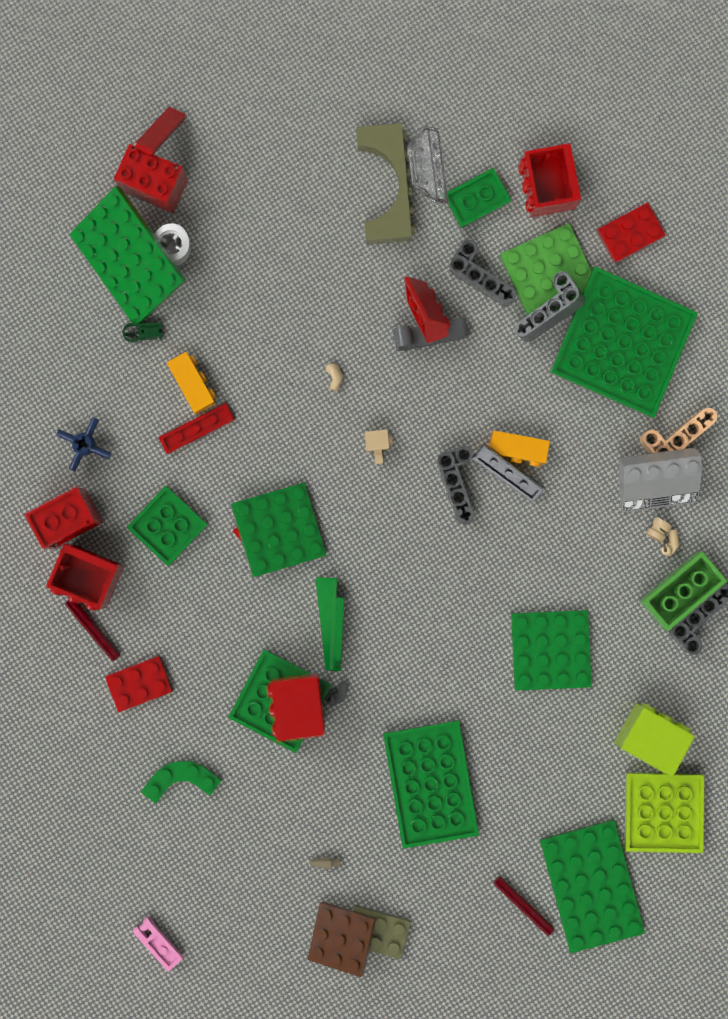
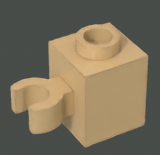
[364,429,393,465]

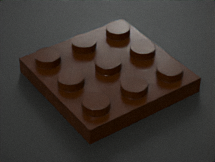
[307,901,376,978]

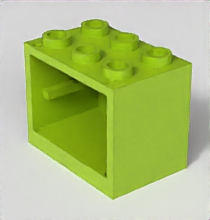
[614,703,695,778]

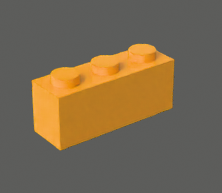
[166,352,217,415]
[489,430,550,467]

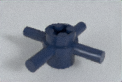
[56,417,112,472]

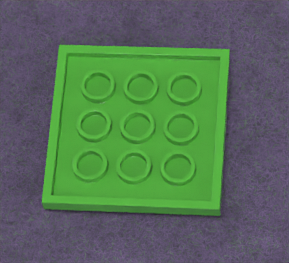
[499,223,591,320]

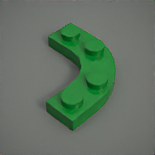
[141,760,222,804]

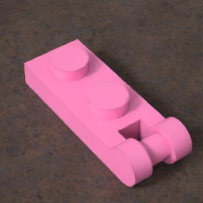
[133,917,184,972]

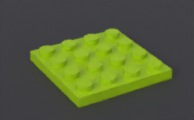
[625,773,704,853]

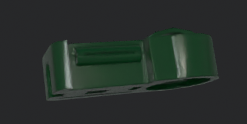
[122,322,162,343]

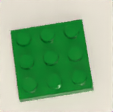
[126,485,208,567]

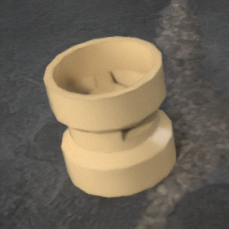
[646,517,672,543]

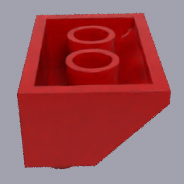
[404,276,451,344]

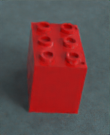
[518,143,581,218]
[113,144,189,214]
[24,487,104,549]
[45,543,125,611]
[267,673,326,741]

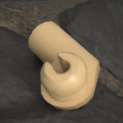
[326,363,343,392]
[661,529,679,556]

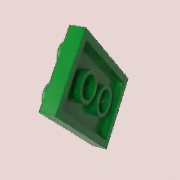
[443,168,511,229]

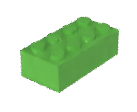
[638,551,727,631]

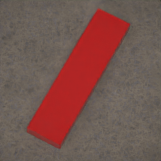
[135,106,186,156]
[158,403,235,455]

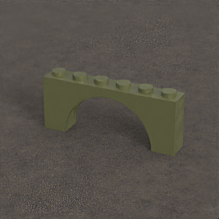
[356,123,415,245]

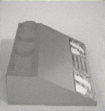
[618,448,702,513]

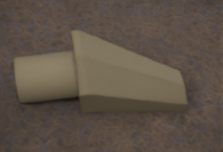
[309,857,340,870]

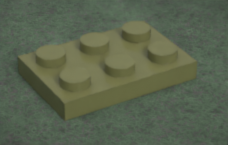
[353,905,411,959]

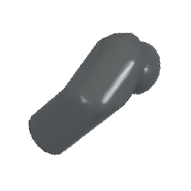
[325,681,350,706]

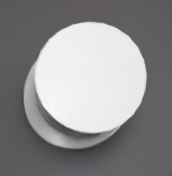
[154,223,191,266]

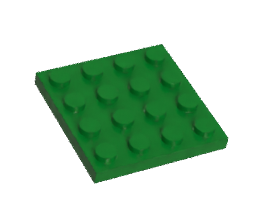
[230,483,327,578]
[511,610,592,691]
[228,649,332,753]

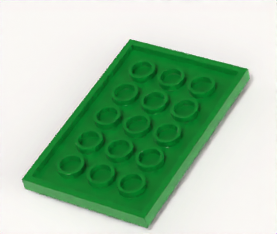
[69,186,186,327]
[383,720,479,849]
[539,819,645,954]

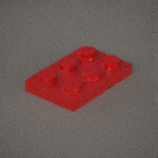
[597,202,666,264]
[105,656,173,713]

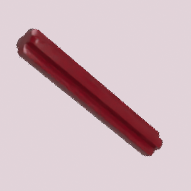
[65,600,120,661]
[493,876,554,936]

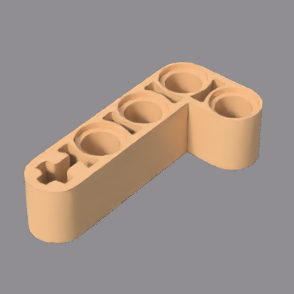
[640,408,717,454]

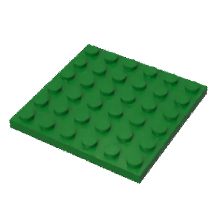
[549,266,698,418]

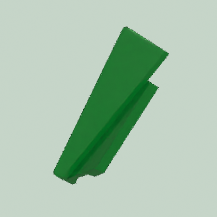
[315,577,344,671]

